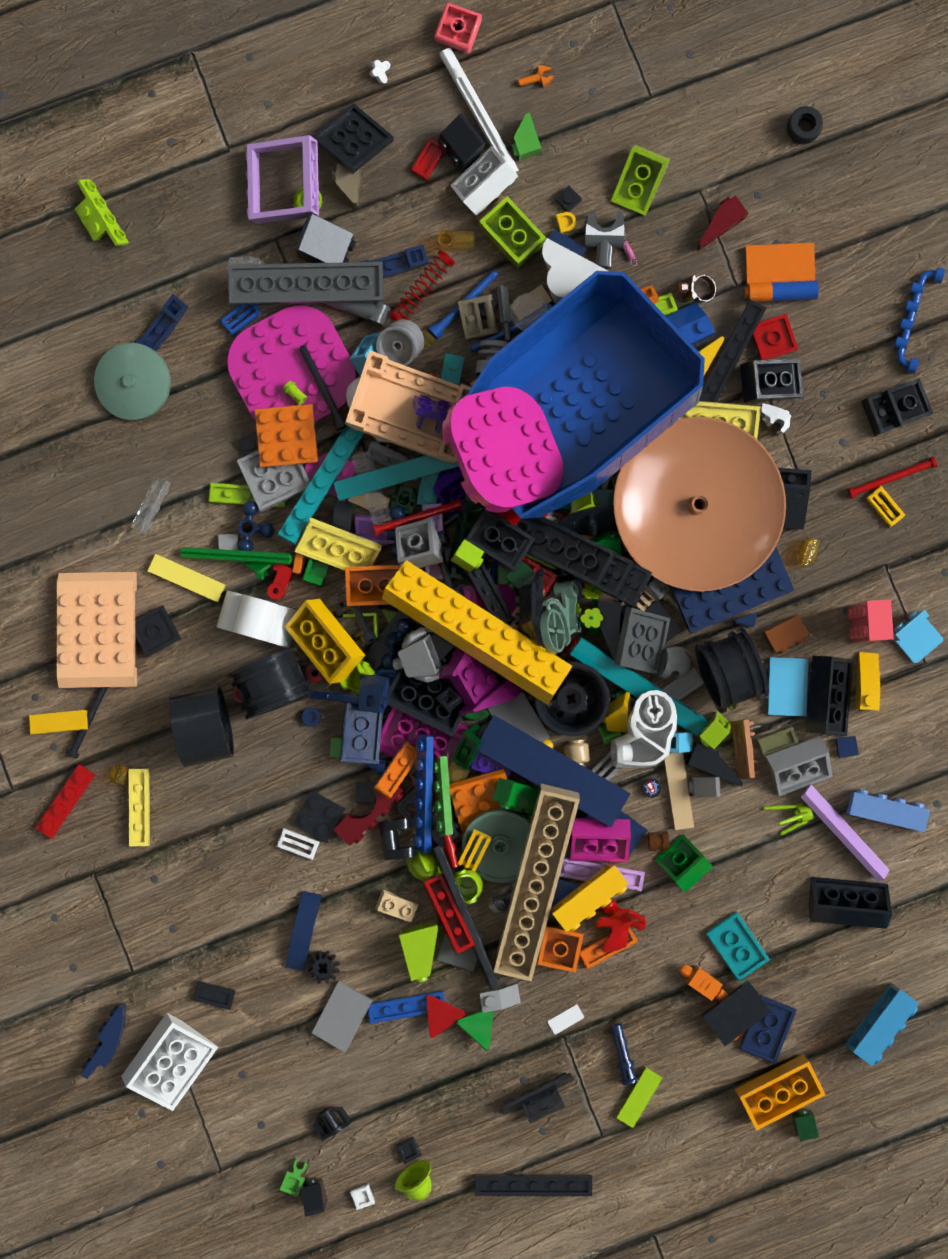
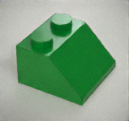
[654,834,713,893]

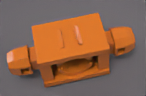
[679,964,728,1001]

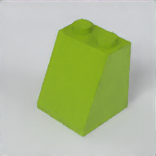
[399,920,439,983]

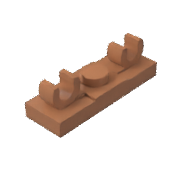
[731,720,759,778]

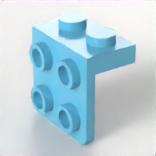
[893,610,943,663]

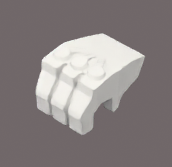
[760,403,791,436]

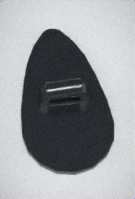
[556,505,618,536]

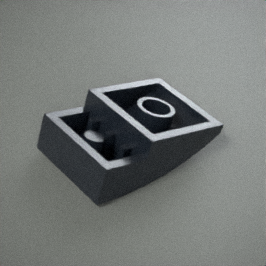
[861,378,934,436]

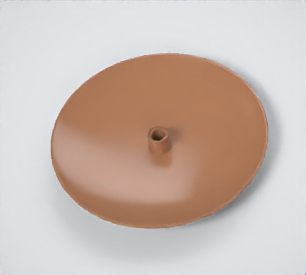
[613,417,786,591]

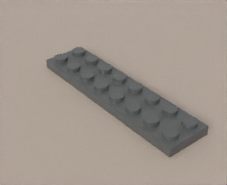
[228,262,384,305]

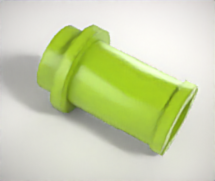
[283,381,307,405]

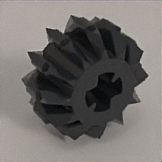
[307,950,340,984]

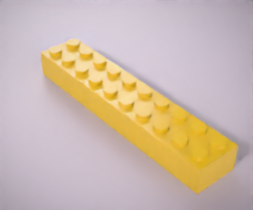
[382,560,572,705]

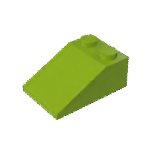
[611,145,670,216]

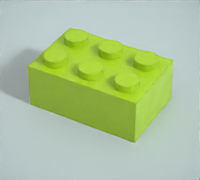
[479,196,546,269]

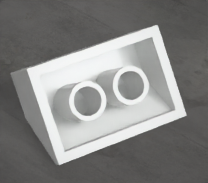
[450,146,518,216]

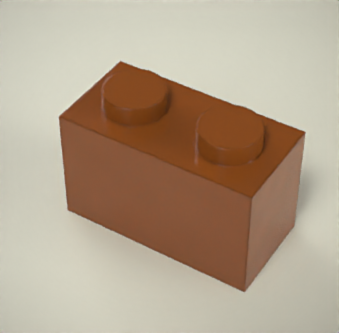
[762,614,810,654]

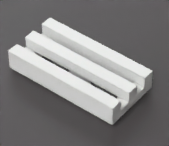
[277,828,320,860]

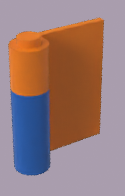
[744,243,819,302]

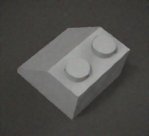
[395,518,443,568]

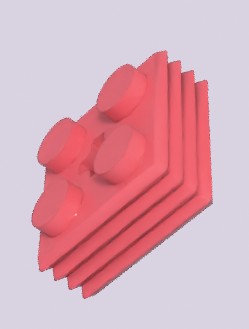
[434,3,482,54]

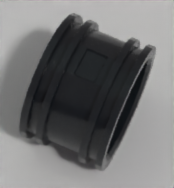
[695,628,769,714]
[227,647,315,720]

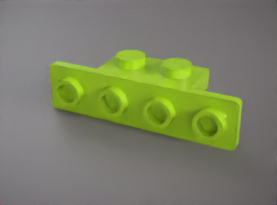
[74,179,129,246]

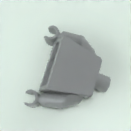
[393,627,448,683]

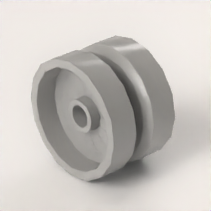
[376,319,424,366]

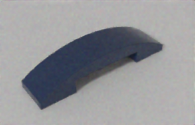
[361,245,429,279]
[135,294,188,351]
[285,891,322,971]

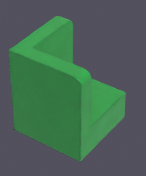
[303,558,329,587]

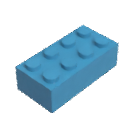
[845,983,919,1066]

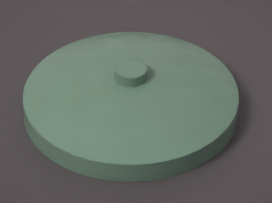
[94,343,171,420]
[462,808,531,883]

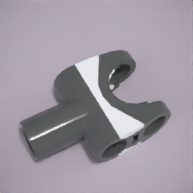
[585,211,625,269]

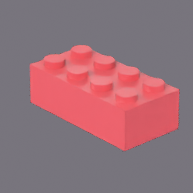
[848,600,893,643]

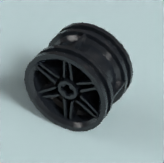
[534,662,610,736]

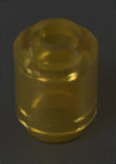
[796,537,820,567]

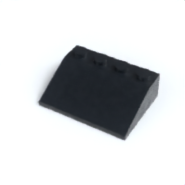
[387,669,466,737]

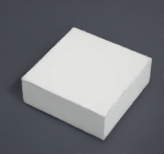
[350,1183,375,1210]

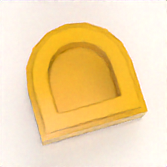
[555,212,576,234]

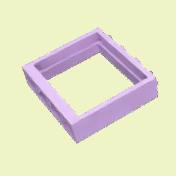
[245,135,319,224]

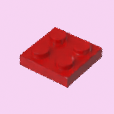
[752,313,798,360]

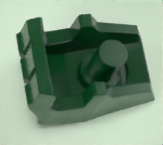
[389,485,416,517]

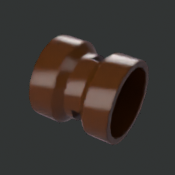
[648,831,669,852]

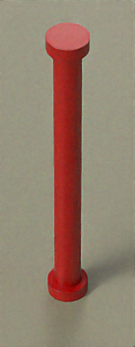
[847,456,937,499]
[371,498,462,536]

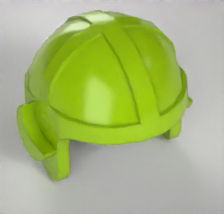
[340,660,375,693]
[454,868,483,905]

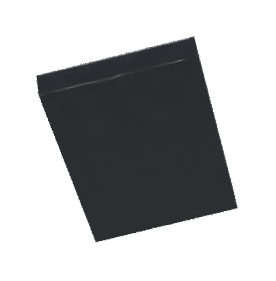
[701,980,771,1046]

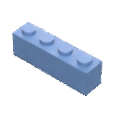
[846,789,930,832]

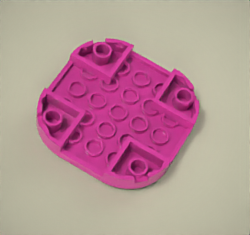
[228,305,357,422]
[442,387,563,513]

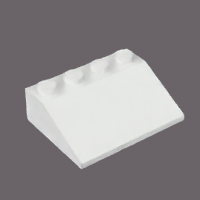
[121,1013,218,1111]

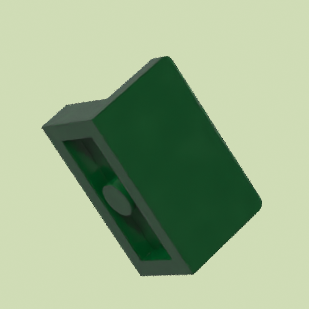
[452,724,482,771]

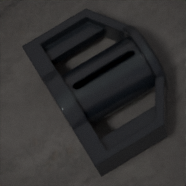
[313,1106,352,1141]

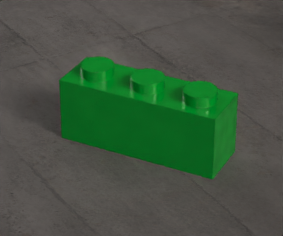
[492,777,539,815]

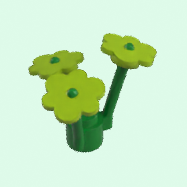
[576,585,604,635]

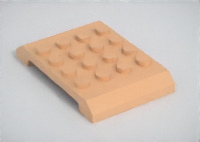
[345,350,471,463]
[57,572,137,688]

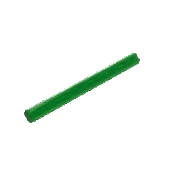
[180,547,292,565]

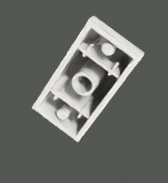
[542,238,608,304]
[216,591,297,648]

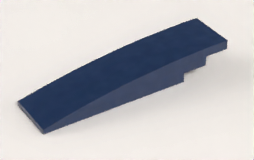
[478,715,631,827]

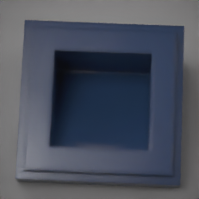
[733,612,757,628]

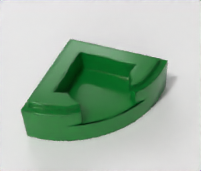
[464,709,491,720]

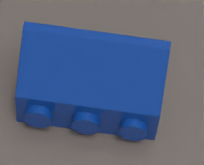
[666,302,715,346]

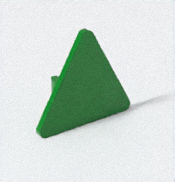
[240,562,273,580]
[456,1011,494,1051]

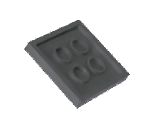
[614,607,670,675]

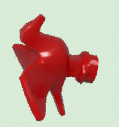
[595,898,647,952]

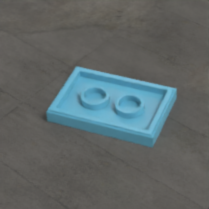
[767,657,809,716]

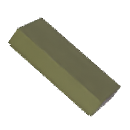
[756,726,799,758]

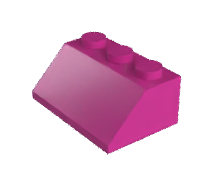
[570,818,631,862]

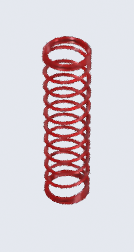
[389,250,455,321]

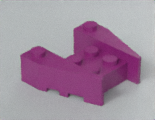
[438,648,523,714]

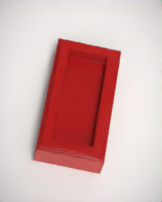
[411,138,444,181]

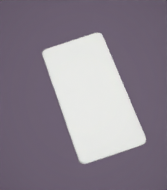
[548,1005,584,1034]

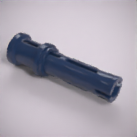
[610,1023,639,1085]

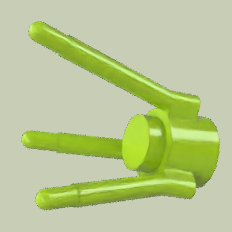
[763,803,813,835]

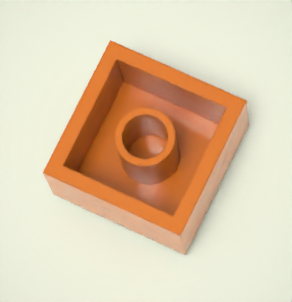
[537,924,584,973]

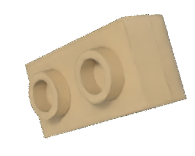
[375,890,418,922]

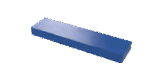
[368,990,445,1024]

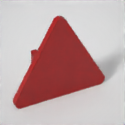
[427,995,466,1038]

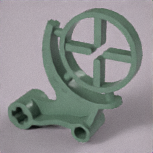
[540,580,581,653]

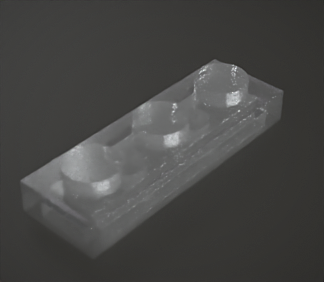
[131,476,171,535]

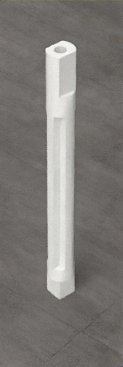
[439,48,519,173]

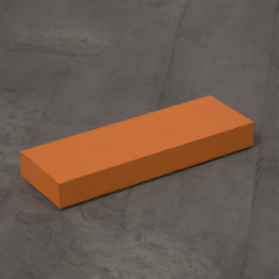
[374,741,417,799]
[580,927,638,969]

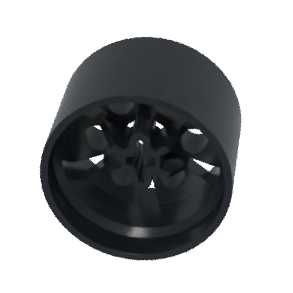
[169,685,234,767]

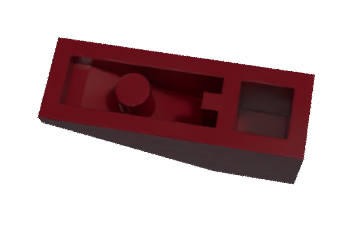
[697,195,749,251]

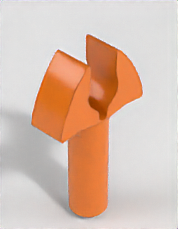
[517,65,554,88]

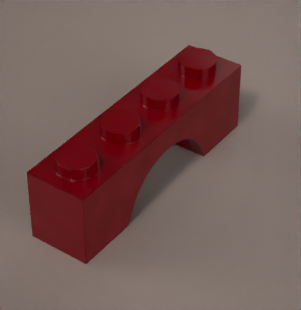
[334,784,405,846]

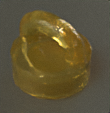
[421,328,436,348]
[110,764,129,785]

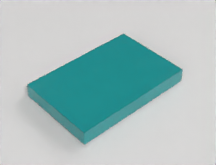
[705,911,770,982]

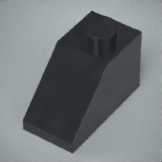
[302,1177,328,1217]

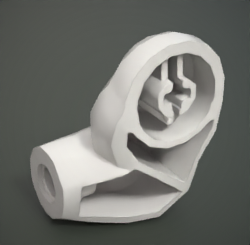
[611,690,677,768]

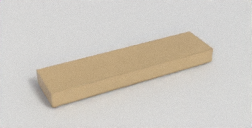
[664,752,694,830]

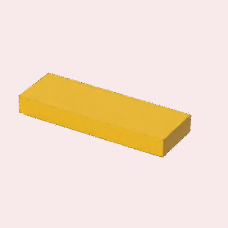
[29,710,88,735]

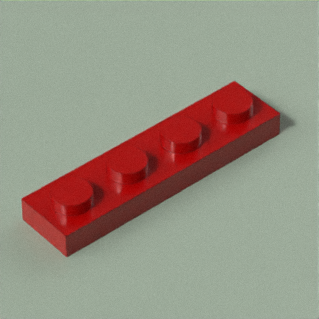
[35,764,96,839]

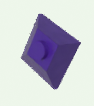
[433,467,468,516]

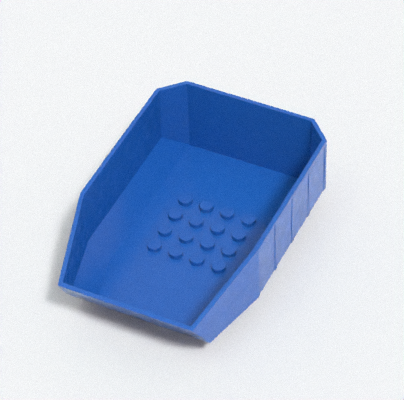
[466,271,705,519]

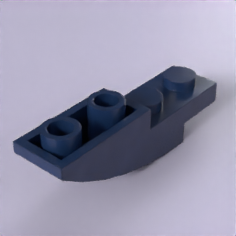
[81,1003,126,1079]

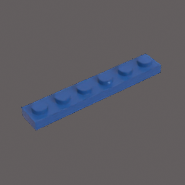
[414,734,434,853]

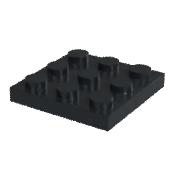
[312,103,394,175]

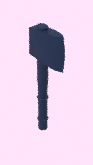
[306,675,389,714]

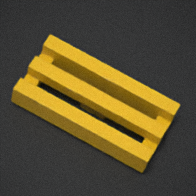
[865,486,905,528]
[458,829,491,872]

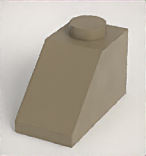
[332,164,361,208]

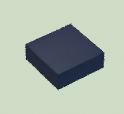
[835,736,859,758]

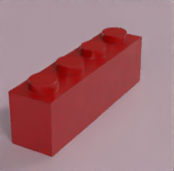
[423,874,475,956]

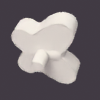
[370,60,390,84]

